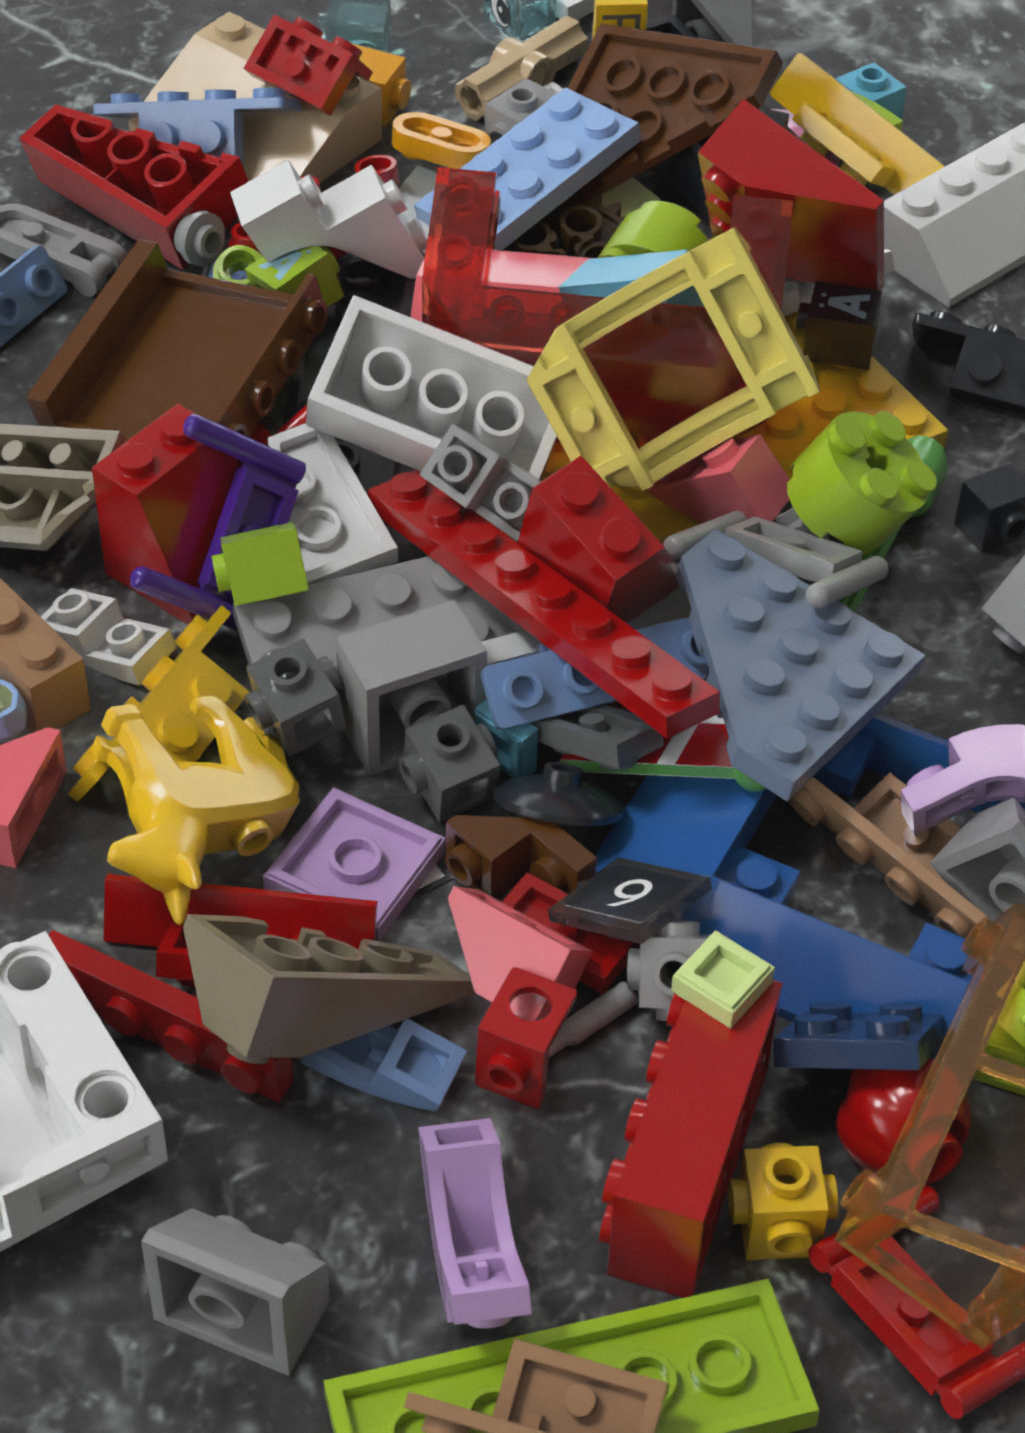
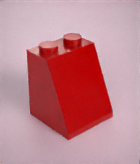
[91,404,239,625]
[517,456,679,622]

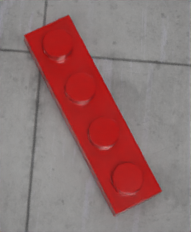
[48,929,294,1103]

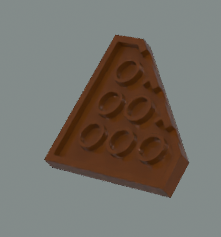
[568,24,783,202]

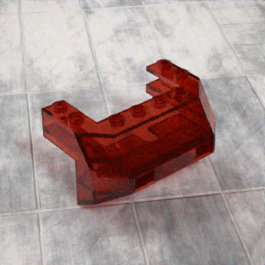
[422,167,794,449]

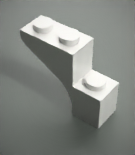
[230,160,431,279]

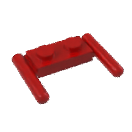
[808,1185,1025,1419]

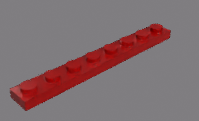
[368,469,720,739]

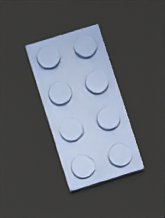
[414,87,642,251]

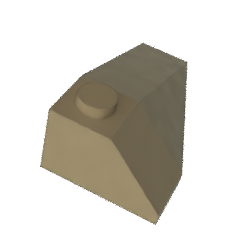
[183,914,476,1064]

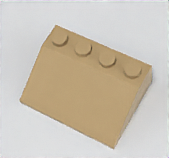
[128,12,382,183]

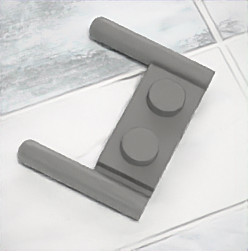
[663,511,889,608]

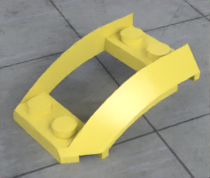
[526,227,820,491]

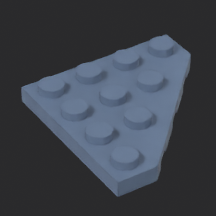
[676,529,926,801]

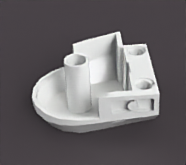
[0,931,168,1252]

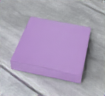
[263,787,446,941]

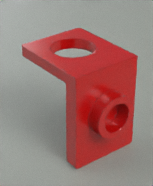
[475,967,577,1109]

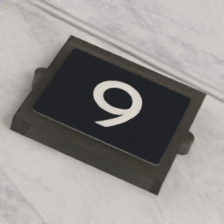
[548,857,712,944]

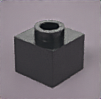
[954,462,1025,553]

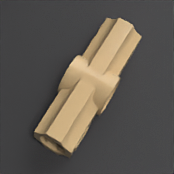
[455,15,588,122]

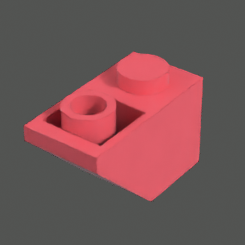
[648,434,790,523]

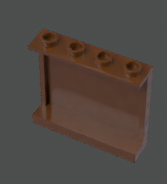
[26,239,328,460]

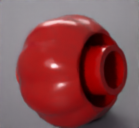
[836,1058,971,1185]

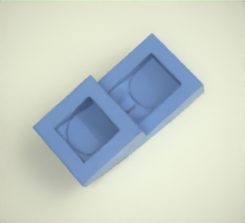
[301,1019,467,1112]

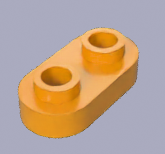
[391,112,491,173]

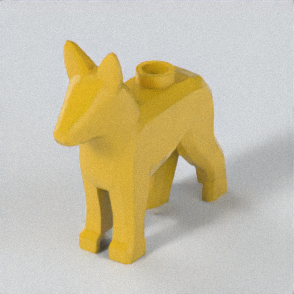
[91,695,300,925]

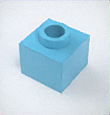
[835,62,907,120]

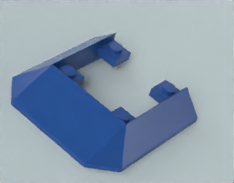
[595,714,1025,1063]

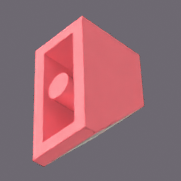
[0,727,67,869]
[448,886,593,1021]

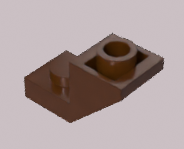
[445,815,597,899]

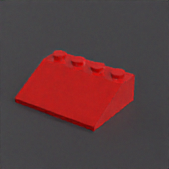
[698,99,884,291]

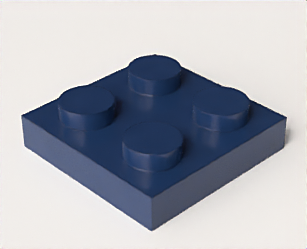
[773,1001,944,1070]

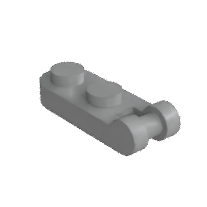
[0,204,127,297]

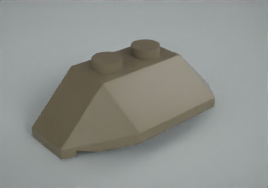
[0,424,126,551]

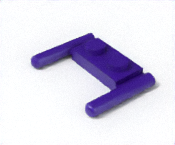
[130,414,306,631]

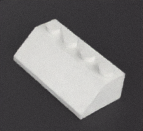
[884,123,1025,308]
[306,295,558,480]

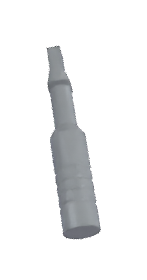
[549,982,637,1058]

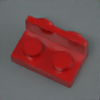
[243,14,373,116]

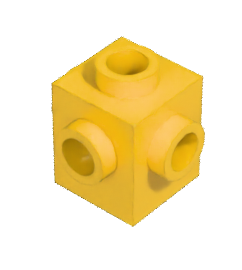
[728,1143,838,1260]

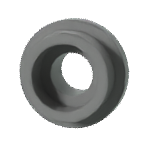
[174,211,225,267]

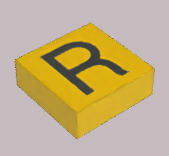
[592,0,648,40]

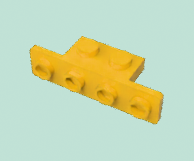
[770,53,946,195]
[68,605,249,802]

